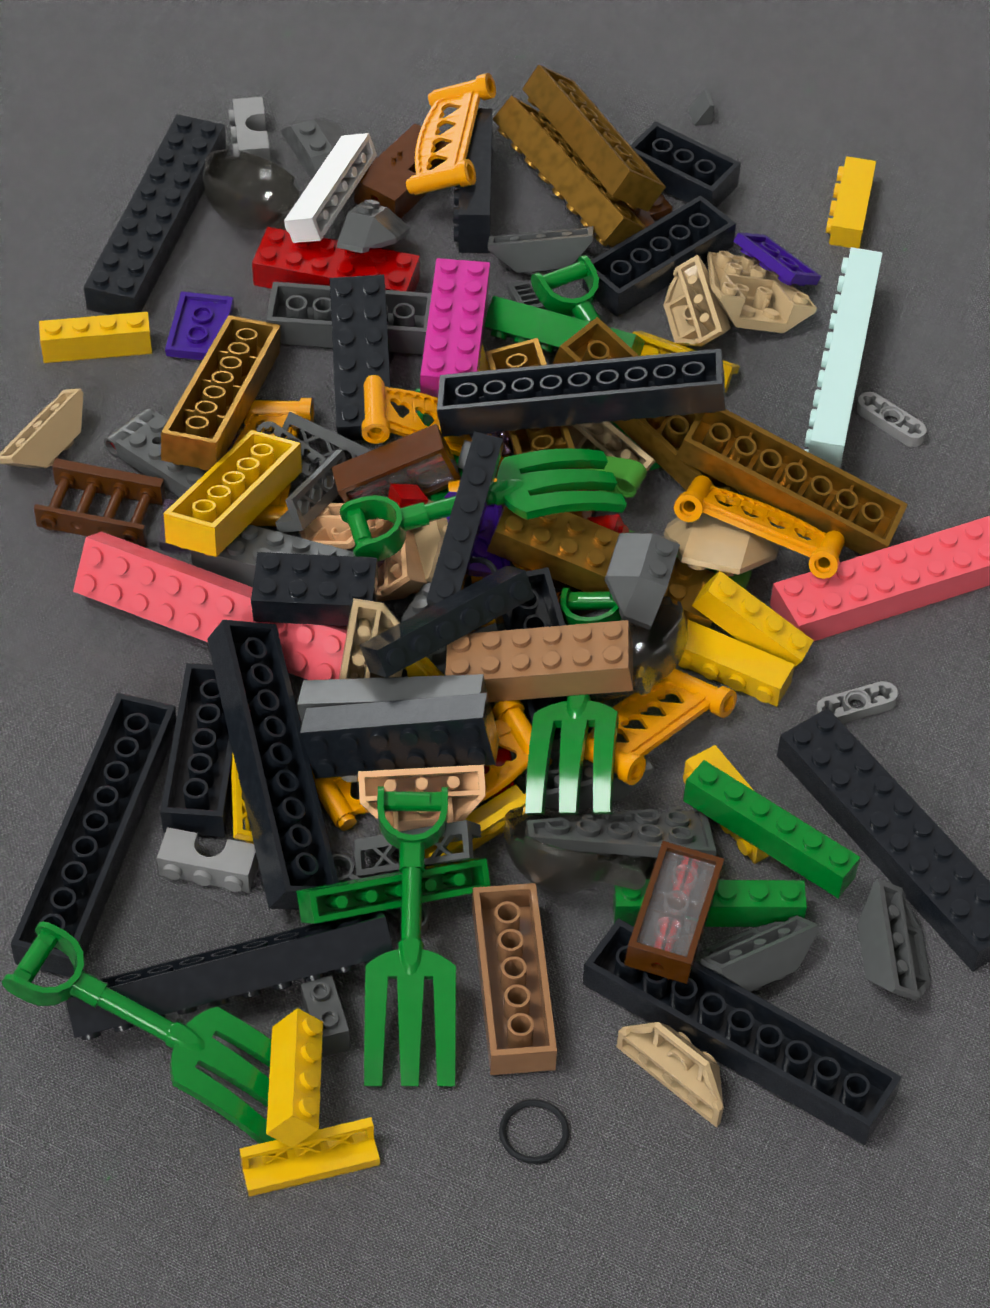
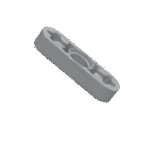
[856,392,927,447]
[815,681,898,724]

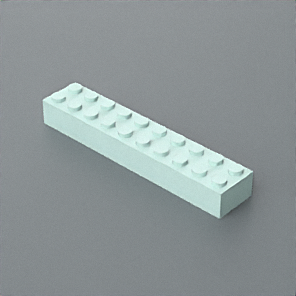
[804,247,882,468]

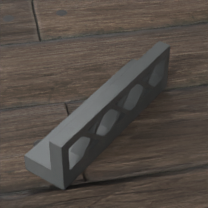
[282,412,372,463]
[275,450,347,533]
[354,820,481,877]

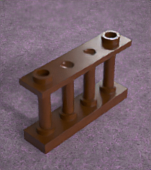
[34,458,166,548]

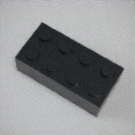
[630,121,741,208]
[251,552,378,626]

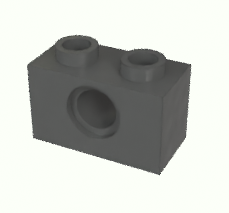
[300,976,350,1057]

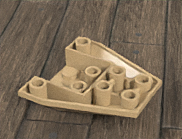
[707,251,817,333]
[664,511,780,576]

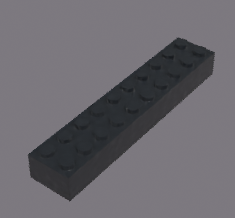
[84,114,226,315]
[437,348,726,437]
[207,620,339,910]
[10,693,177,977]
[777,708,990,972]
[65,911,393,1040]
[582,918,902,1145]

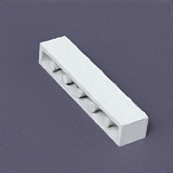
[284,133,377,243]

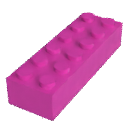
[420,258,490,398]

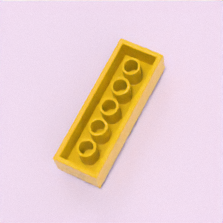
[163,430,302,557]

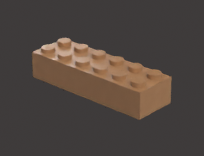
[445,620,633,702]
[472,883,557,1075]

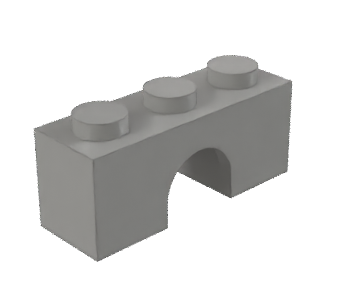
[228,97,270,169]
[157,827,259,893]

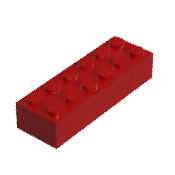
[252,227,420,292]

